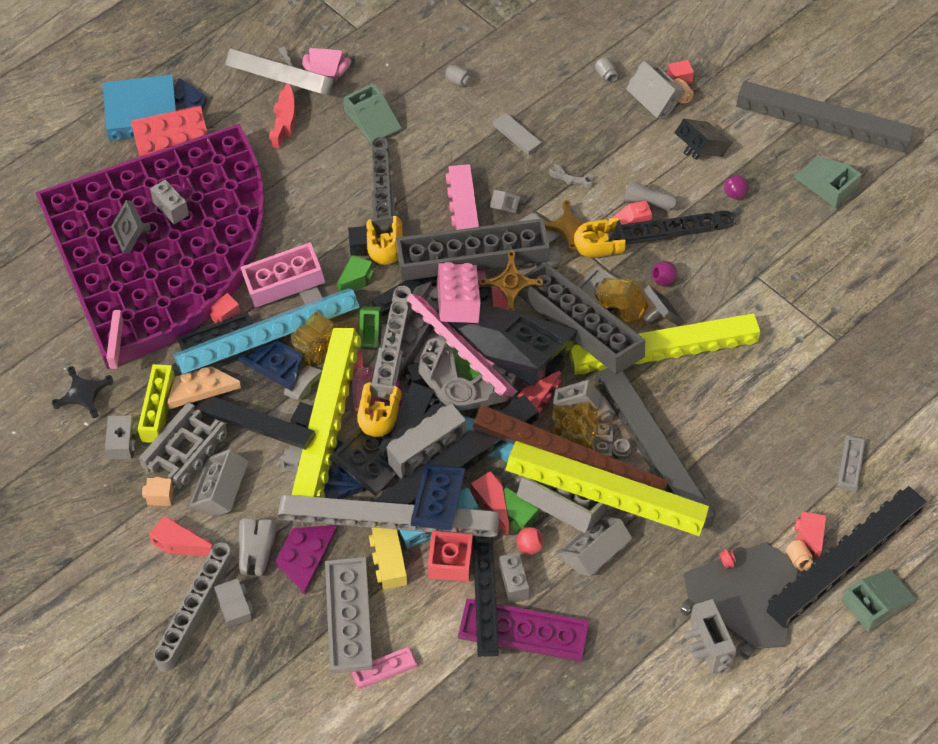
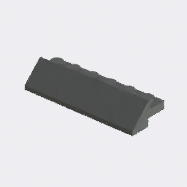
[364,282,439,382]

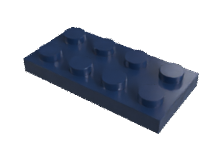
[411,464,465,530]

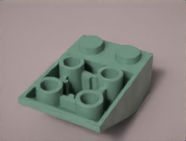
[343,83,402,144]
[794,157,862,207]
[842,569,917,632]

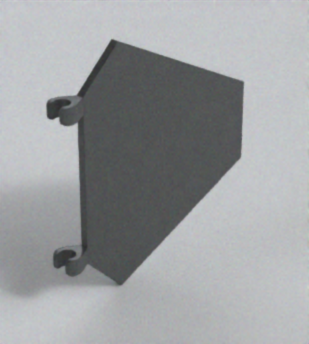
[680,542,798,660]

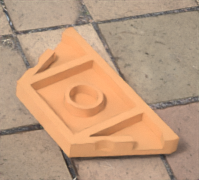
[168,366,241,409]

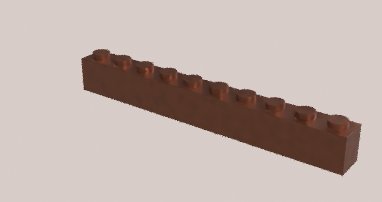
[472,405,668,491]

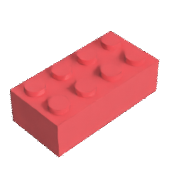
[131,105,207,156]

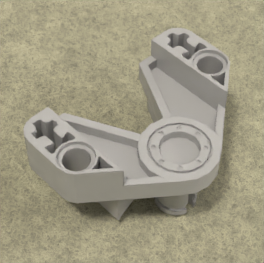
[418,338,516,416]

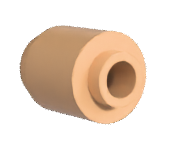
[674,78,694,104]
[786,540,813,571]

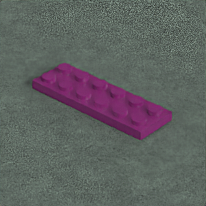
[458,598,589,662]

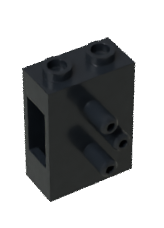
[674,118,732,160]

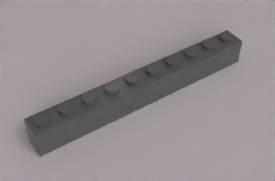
[736,81,914,153]
[596,368,715,529]

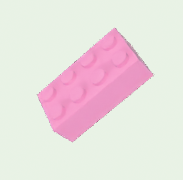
[240,242,325,308]
[437,262,480,323]

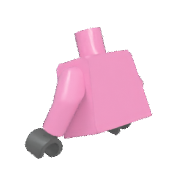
[302,48,355,82]

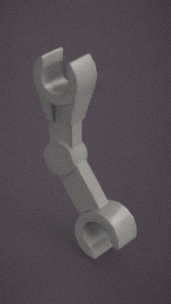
[278,47,292,66]
[549,164,593,188]

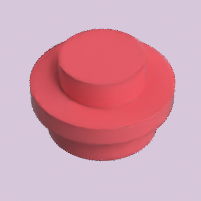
[719,549,736,569]

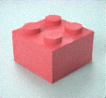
[428,531,473,582]

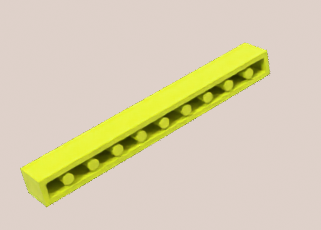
[569,313,760,375]
[292,328,361,498]
[506,441,709,536]

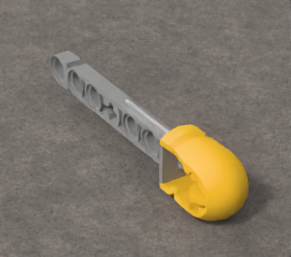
[357,286,411,437]

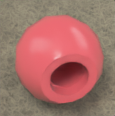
[516,527,544,555]

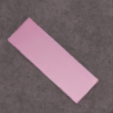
[106,310,124,369]
[351,647,417,690]

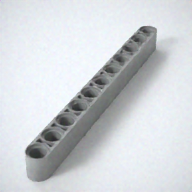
[277,495,500,537]

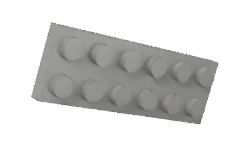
[325,557,373,674]

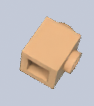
[142,477,174,506]

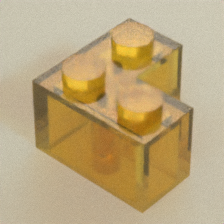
[594,278,649,322]

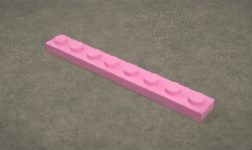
[407,294,517,397]

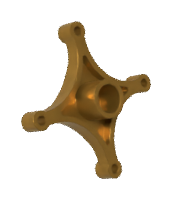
[543,200,584,253]
[479,250,543,311]

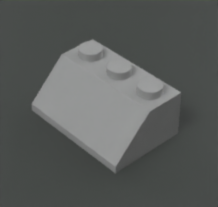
[188,449,248,515]
[556,516,632,576]

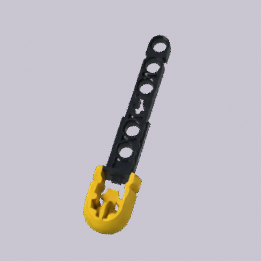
[574,210,734,258]

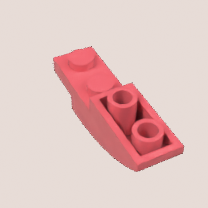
[269,84,296,149]

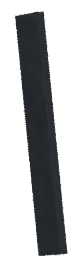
[179,396,316,450]
[473,536,499,657]

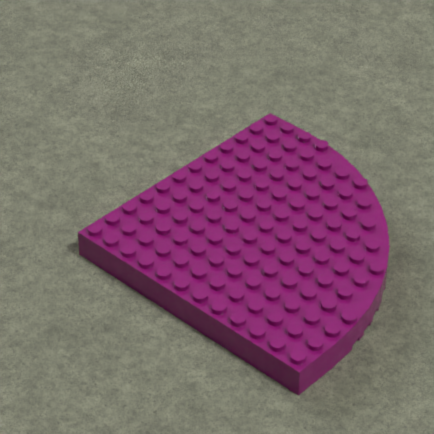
[35,123,266,369]

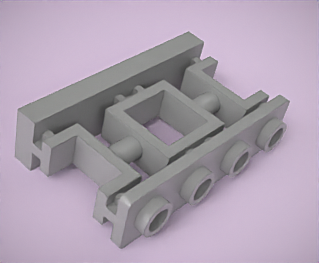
[139,402,227,489]

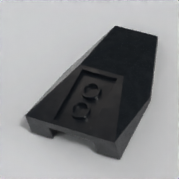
[448,303,578,386]

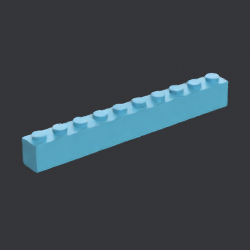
[173,288,359,374]

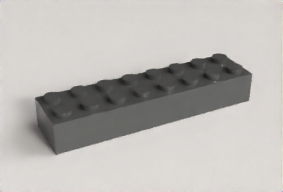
[396,218,550,281]
[518,263,645,374]

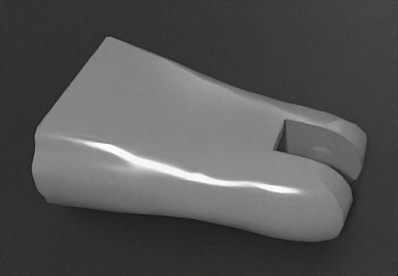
[623,180,676,210]
[239,518,278,576]

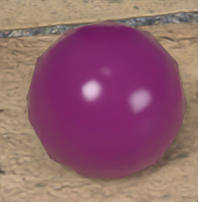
[724,174,749,199]
[652,261,678,287]

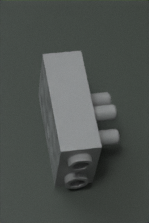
[626,60,685,119]
[684,599,736,674]

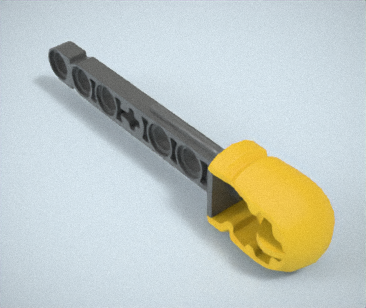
[366,137,403,265]

